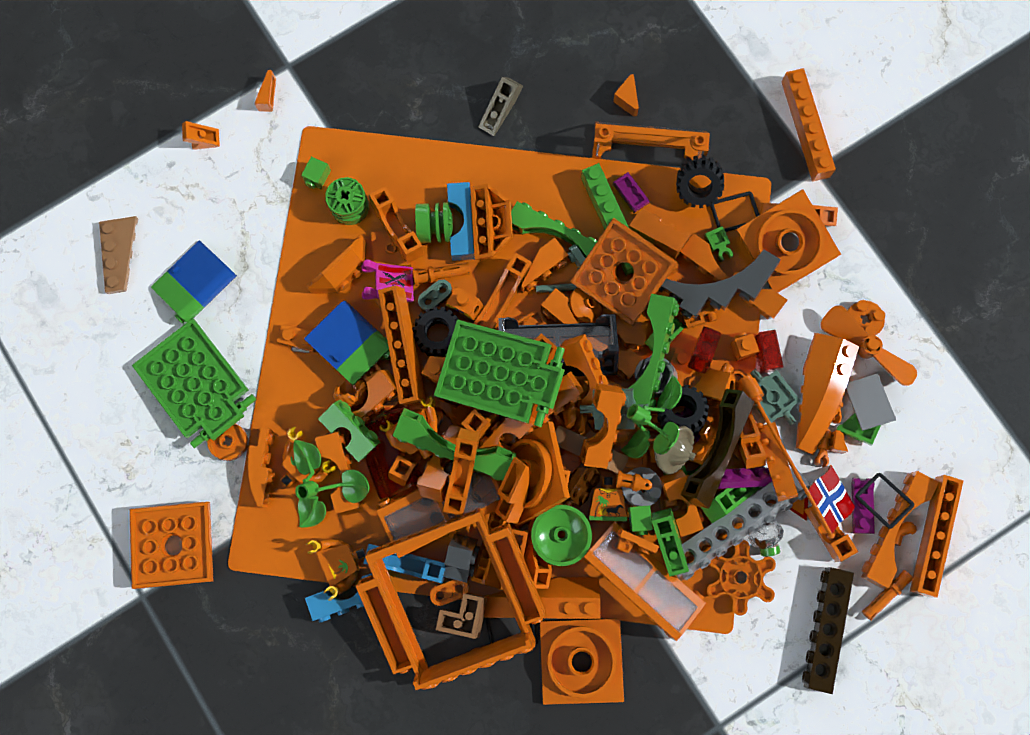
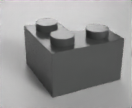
[444,534,480,583]

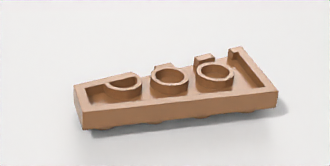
[99,216,138,294]

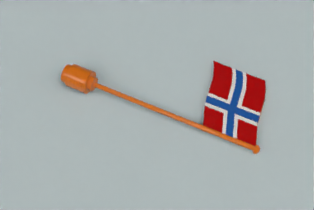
[737,375,855,539]

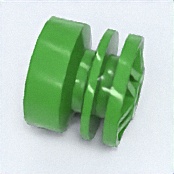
[326,177,369,225]
[415,202,453,243]

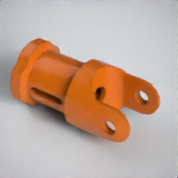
[615,470,652,492]

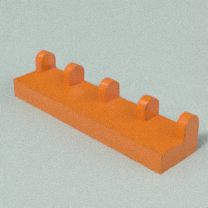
[756,422,798,502]

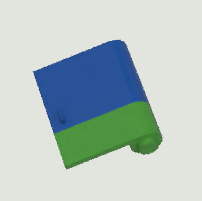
[151,240,237,324]
[304,301,391,386]

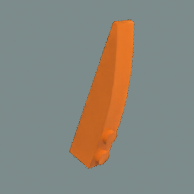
[796,333,859,455]
[483,577,600,619]

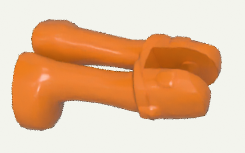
[562,377,589,433]

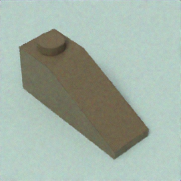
[478,77,523,136]

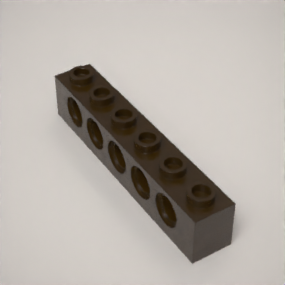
[802,567,854,695]

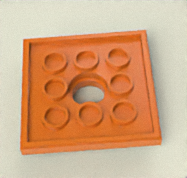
[736,189,841,293]
[570,218,678,326]
[502,421,570,527]
[130,502,213,589]
[540,619,624,705]

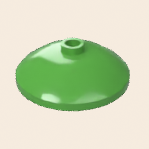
[531,505,592,566]

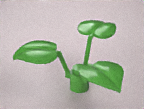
[621,375,682,459]
[293,440,370,528]

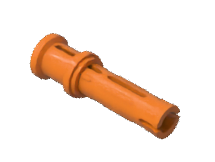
[412,262,470,286]

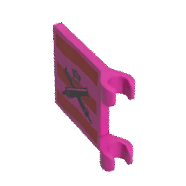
[362,260,414,302]

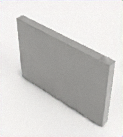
[845,373,896,431]

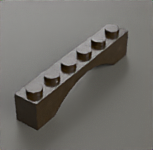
[681,389,754,509]

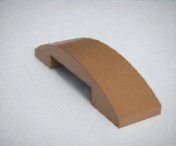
[555,425,629,473]

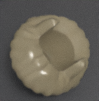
[654,426,696,474]

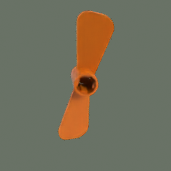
[821,306,917,386]

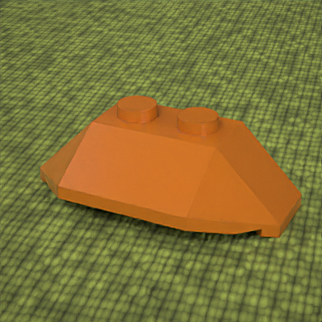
[470,184,513,260]
[306,234,366,294]

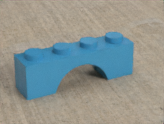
[447,182,475,261]
[363,544,446,583]
[305,573,372,623]

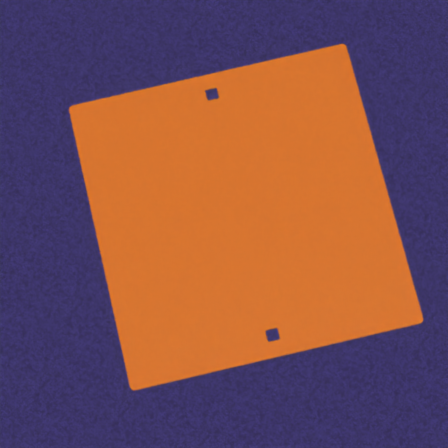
[228,126,771,634]

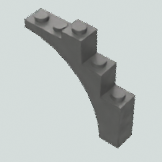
[658,250,781,320]

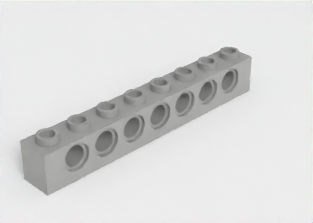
[676,468,810,581]

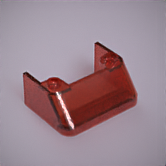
[364,406,423,500]

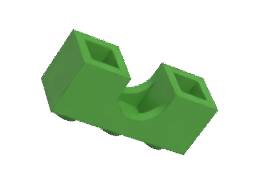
[318,400,381,462]

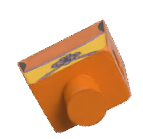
[444,287,484,323]

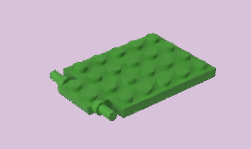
[132,318,257,448]
[434,320,565,427]

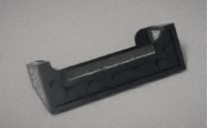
[498,314,619,376]

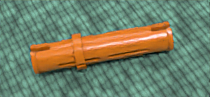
[861,570,914,621]

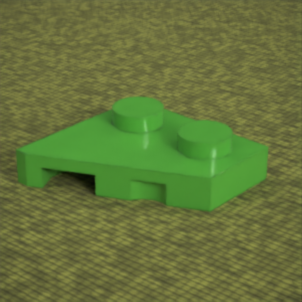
[836,413,881,446]

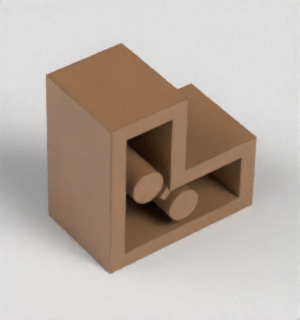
[436,593,487,639]

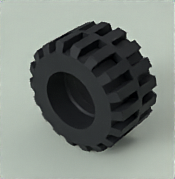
[676,155,724,208]
[413,307,458,357]
[657,385,709,435]

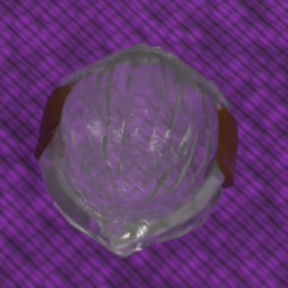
[746,520,784,549]

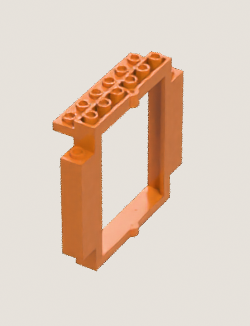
[356,507,545,690]

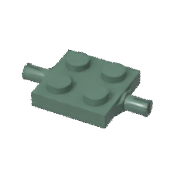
[750,369,801,425]
[580,388,649,430]

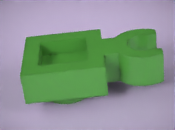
[704,226,733,262]

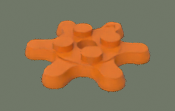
[707,540,776,616]

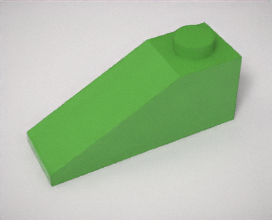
[701,487,760,523]
[652,508,689,577]

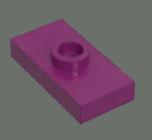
[613,172,650,213]

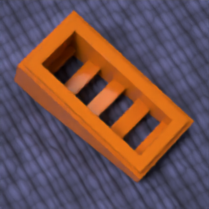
[254,70,276,112]

